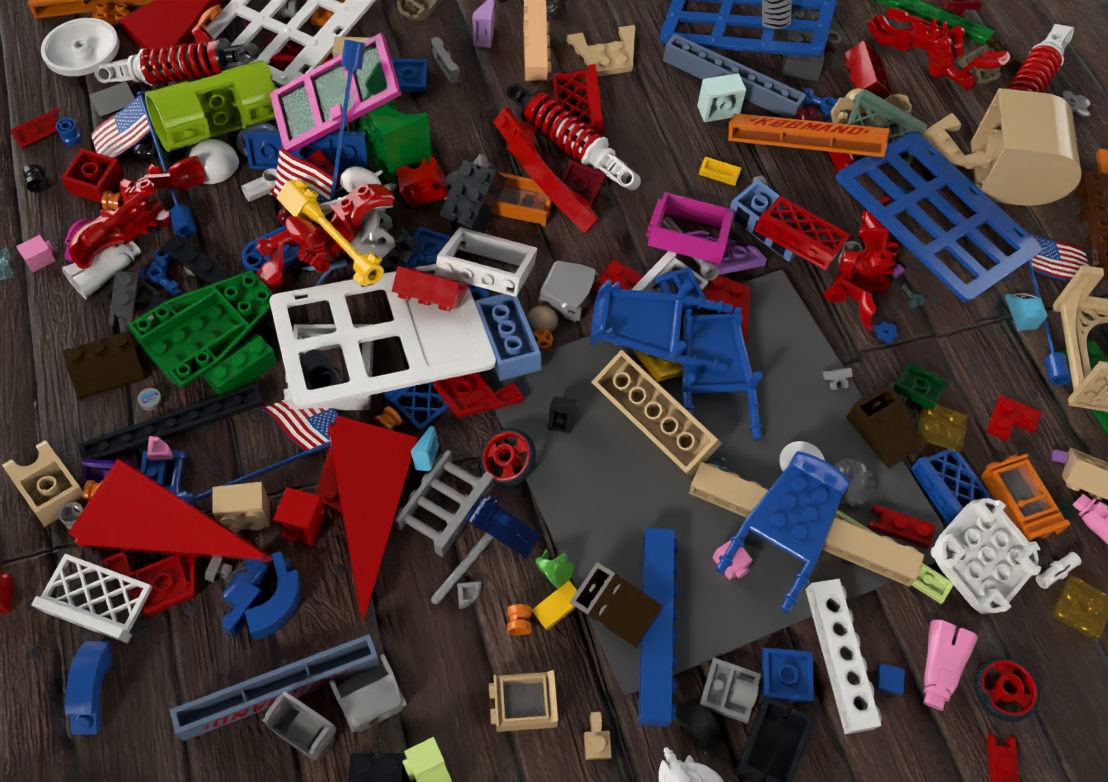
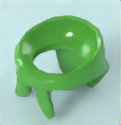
[536,549,575,589]

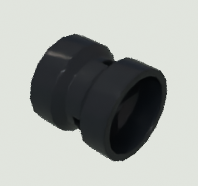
[22,164,48,193]

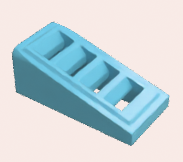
[411,426,439,471]

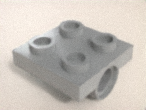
[699,657,761,724]

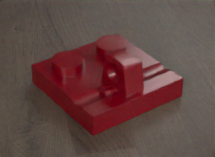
[938,0,981,17]
[561,160,606,205]

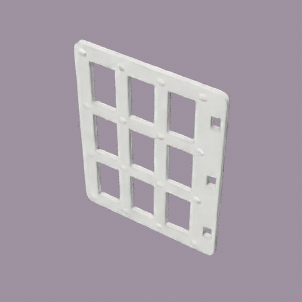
[206,0,376,91]

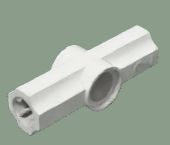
[241,169,277,202]

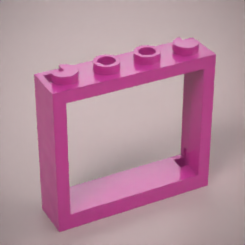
[646,192,734,264]

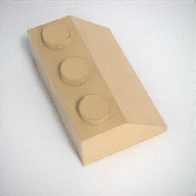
[1062,447,1108,500]

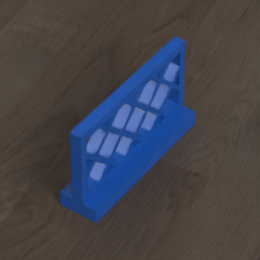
[384,372,481,433]
[909,446,994,525]

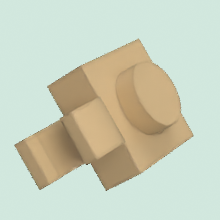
[583,712,612,760]

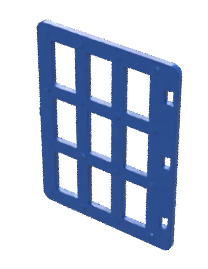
[659,0,837,57]
[836,132,1042,302]

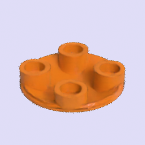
[92,2,130,25]
[197,4,223,29]

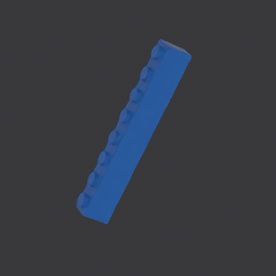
[638,528,678,727]

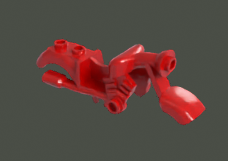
[867,7,1010,92]
[68,155,206,269]
[256,183,394,293]
[824,196,898,331]

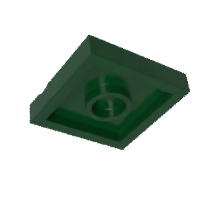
[893,362,949,411]

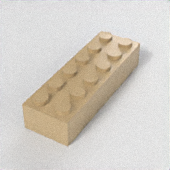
[591,350,722,476]

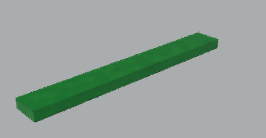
[874,0,994,45]

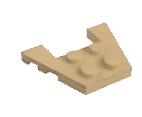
[567,25,635,77]
[921,113,991,169]

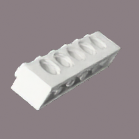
[805,579,882,735]

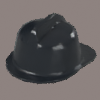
[300,349,343,390]

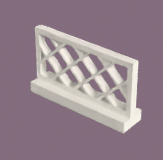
[631,251,708,294]
[31,554,153,644]

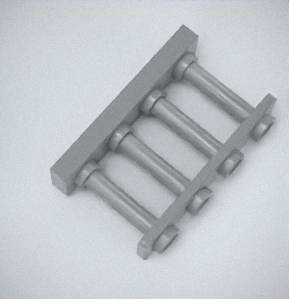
[394,450,494,557]

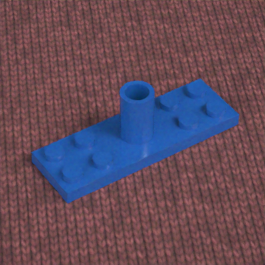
[244,123,369,170]

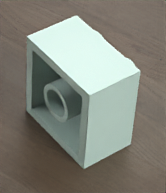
[697,73,746,122]

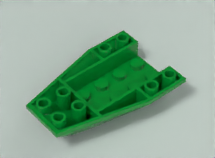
[128,270,274,387]

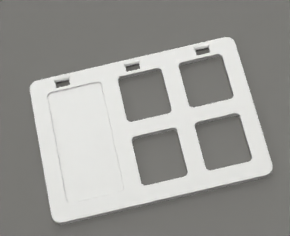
[269,264,496,409]

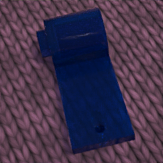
[466,495,541,558]

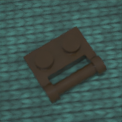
[986,36,1022,71]

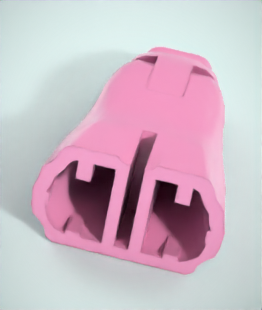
[1072,493,1108,545]
[923,620,978,711]

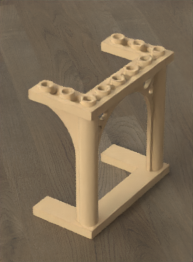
[1053,265,1108,412]

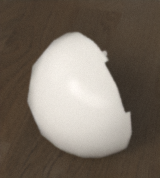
[189,139,239,185]

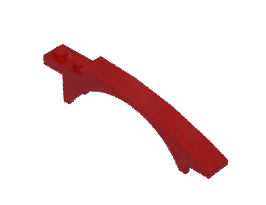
[493,108,599,234]

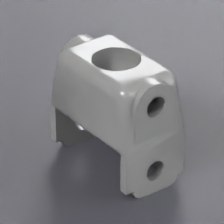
[349,208,395,261]
[538,261,598,322]
[329,654,407,733]
[263,691,336,760]

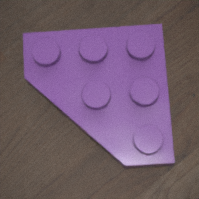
[685,230,767,275]

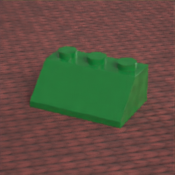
[201,334,278,396]

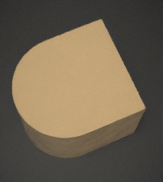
[971,88,1082,206]

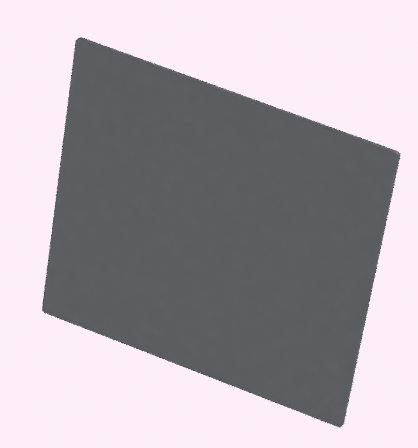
[480,270,946,696]

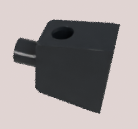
[380,228,418,273]

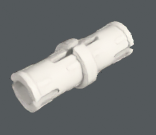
[1036,552,1081,589]

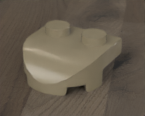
[397,0,441,21]
[957,44,1002,84]

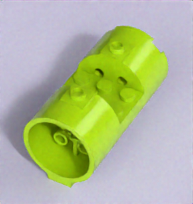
[145,60,285,152]

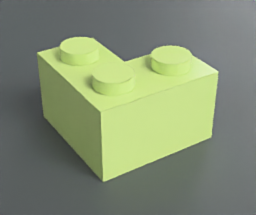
[402,737,452,782]

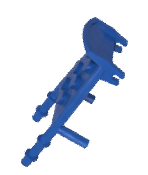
[590,280,733,372]
[681,307,763,440]
[715,451,851,613]

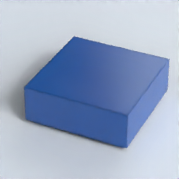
[876,664,905,695]

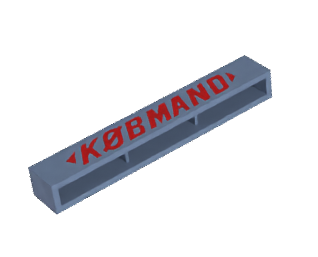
[170,634,380,741]

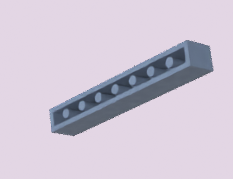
[663,34,806,119]

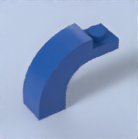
[245,551,302,641]
[65,641,112,735]

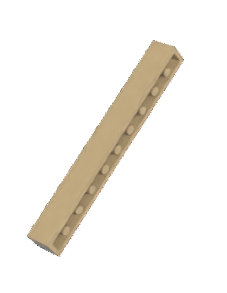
[689,462,924,587]

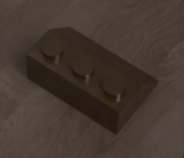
[63,331,146,399]

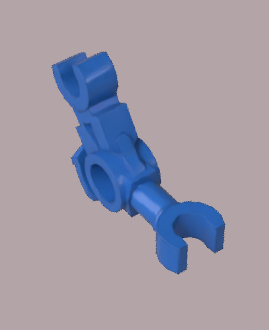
[804,88,839,123]
[141,249,182,298]

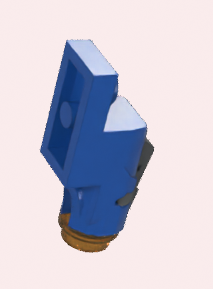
[221,559,273,638]

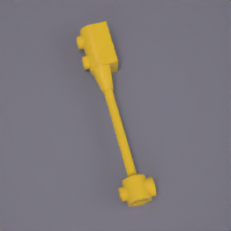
[277,178,384,287]

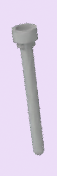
[664,217,719,281]
[431,511,512,604]

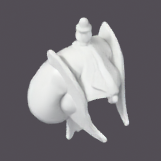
[320,166,397,220]
[659,747,724,782]

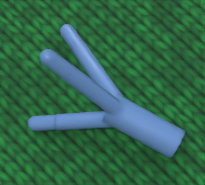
[302,258,347,286]

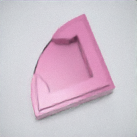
[147,436,173,460]

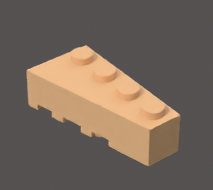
[523,0,551,81]

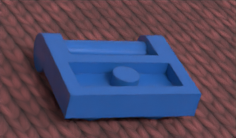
[655,267,707,312]
[140,451,187,494]

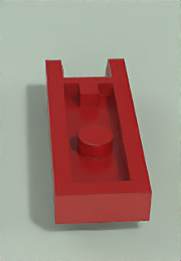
[9,108,61,148]
[868,505,935,549]
[987,734,1019,782]

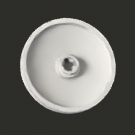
[41,18,120,76]

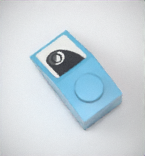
[1005,293,1048,331]

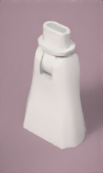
[62,241,141,300]

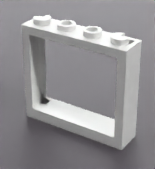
[435,227,538,297]
[284,324,374,410]

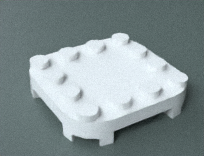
[931,498,1042,614]

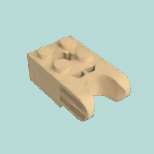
[2,440,85,527]

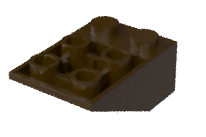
[846,385,923,469]
[570,562,663,648]

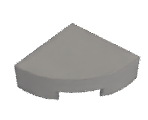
[457,581,481,609]

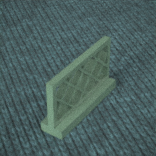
[847,89,928,166]

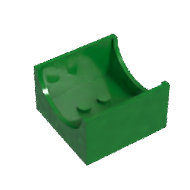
[346,67,431,186]

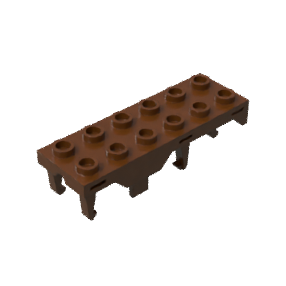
[1076,171,1108,279]

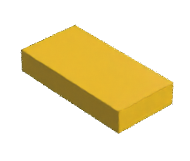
[699,157,742,186]
[532,581,577,630]

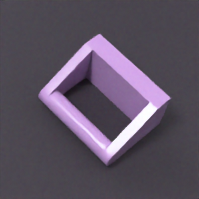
[472,0,494,48]

